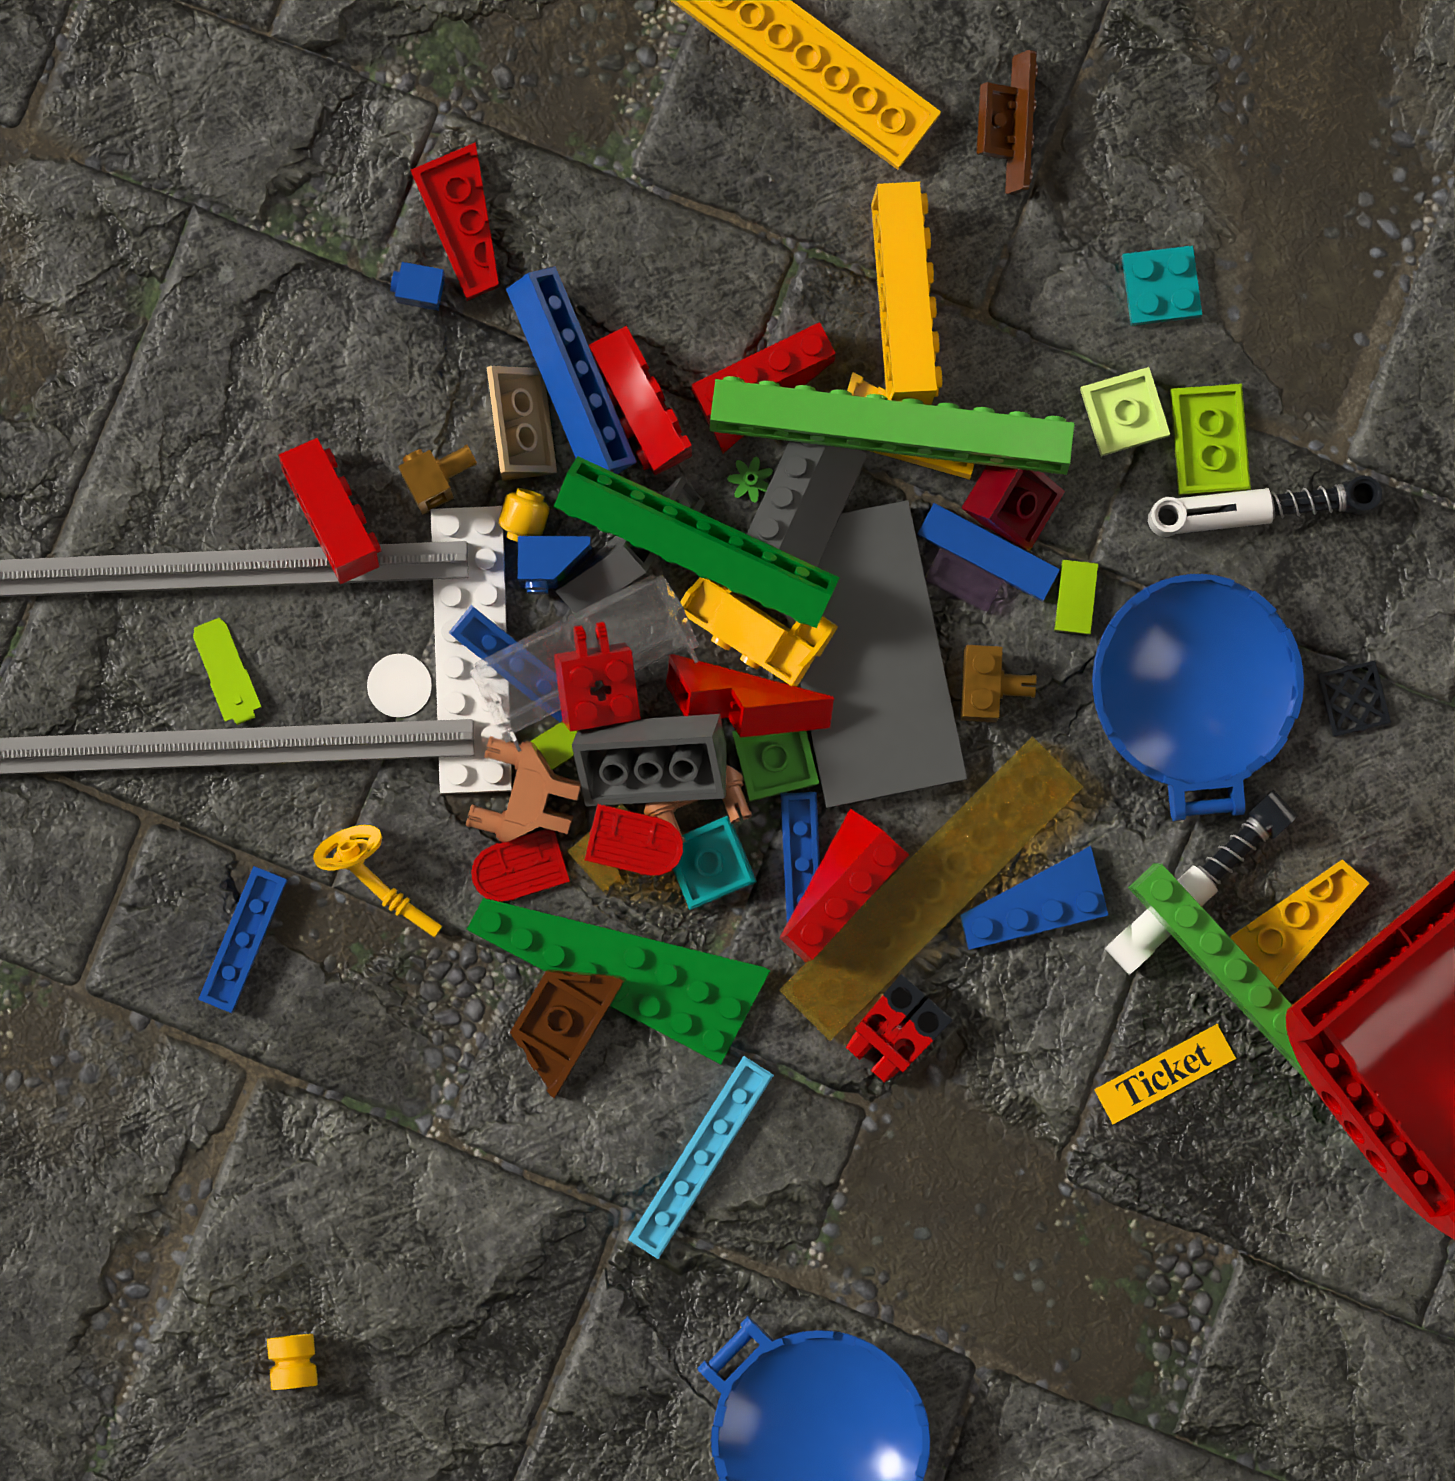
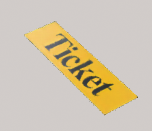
[1094,1024,1236,1124]

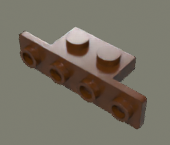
[977,50,1038,195]

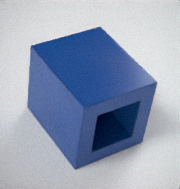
[390,262,446,311]

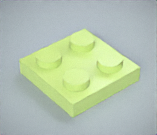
[1080,367,1170,457]

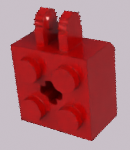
[554,622,641,732]

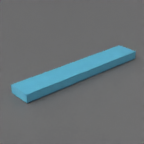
[628,1056,774,1259]

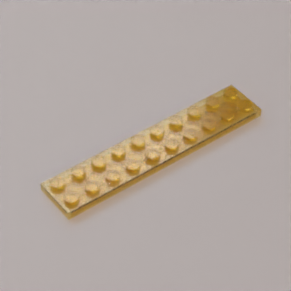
[779,736,1083,1042]

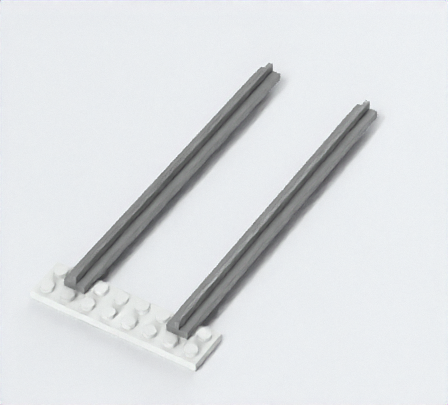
[0,506,512,794]

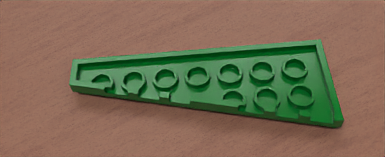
[466,898,770,1065]

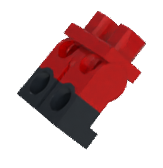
[846,974,953,1083]

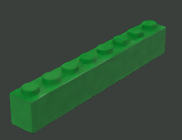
[554,456,840,628]

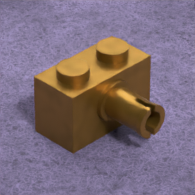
[398,444,477,514]
[961,645,1036,722]

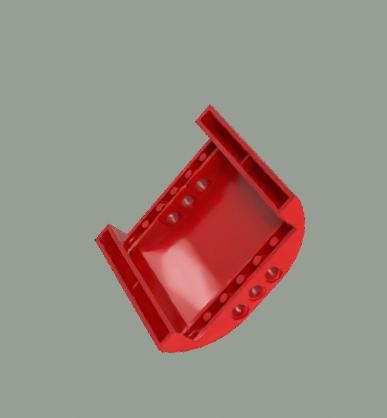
[1286,870,1455,1240]

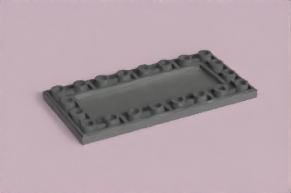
[786,500,967,809]

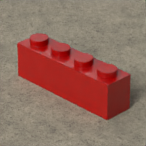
[278,438,382,585]

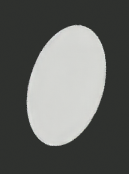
[367,654,431,718]

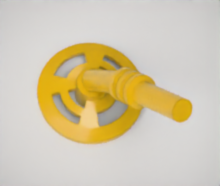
[313,825,443,938]

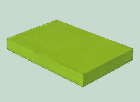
[1170,384,1251,496]

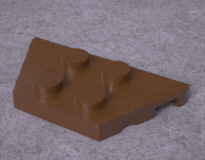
[510,969,626,1098]

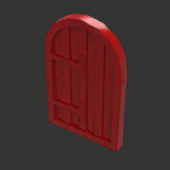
[584,804,683,876]
[471,829,570,902]

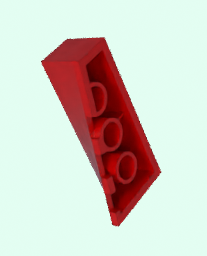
[692,322,836,454]
[588,326,692,476]
[779,808,909,962]

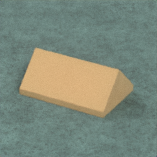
[487,366,557,481]

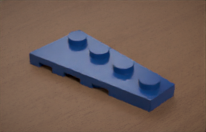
[960,846,1108,950]

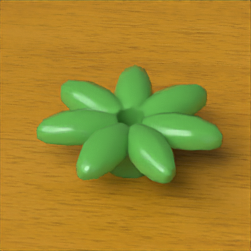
[727,457,773,503]

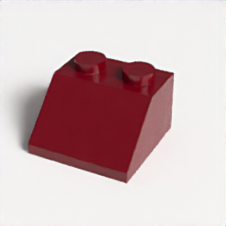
[961,465,1065,552]

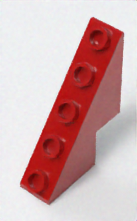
[666,654,834,738]

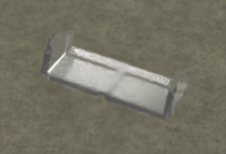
[470,575,699,752]

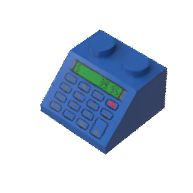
[518,536,592,595]

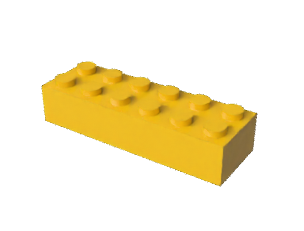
[871,182,942,405]

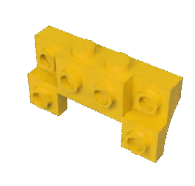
[675,577,838,687]

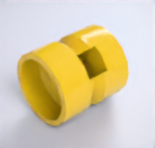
[267,1334,318,1390]

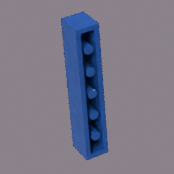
[506,266,636,474]

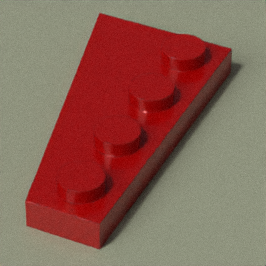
[411,142,499,301]

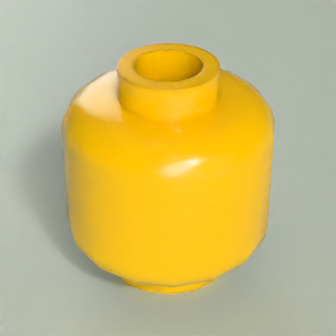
[498,488,549,542]

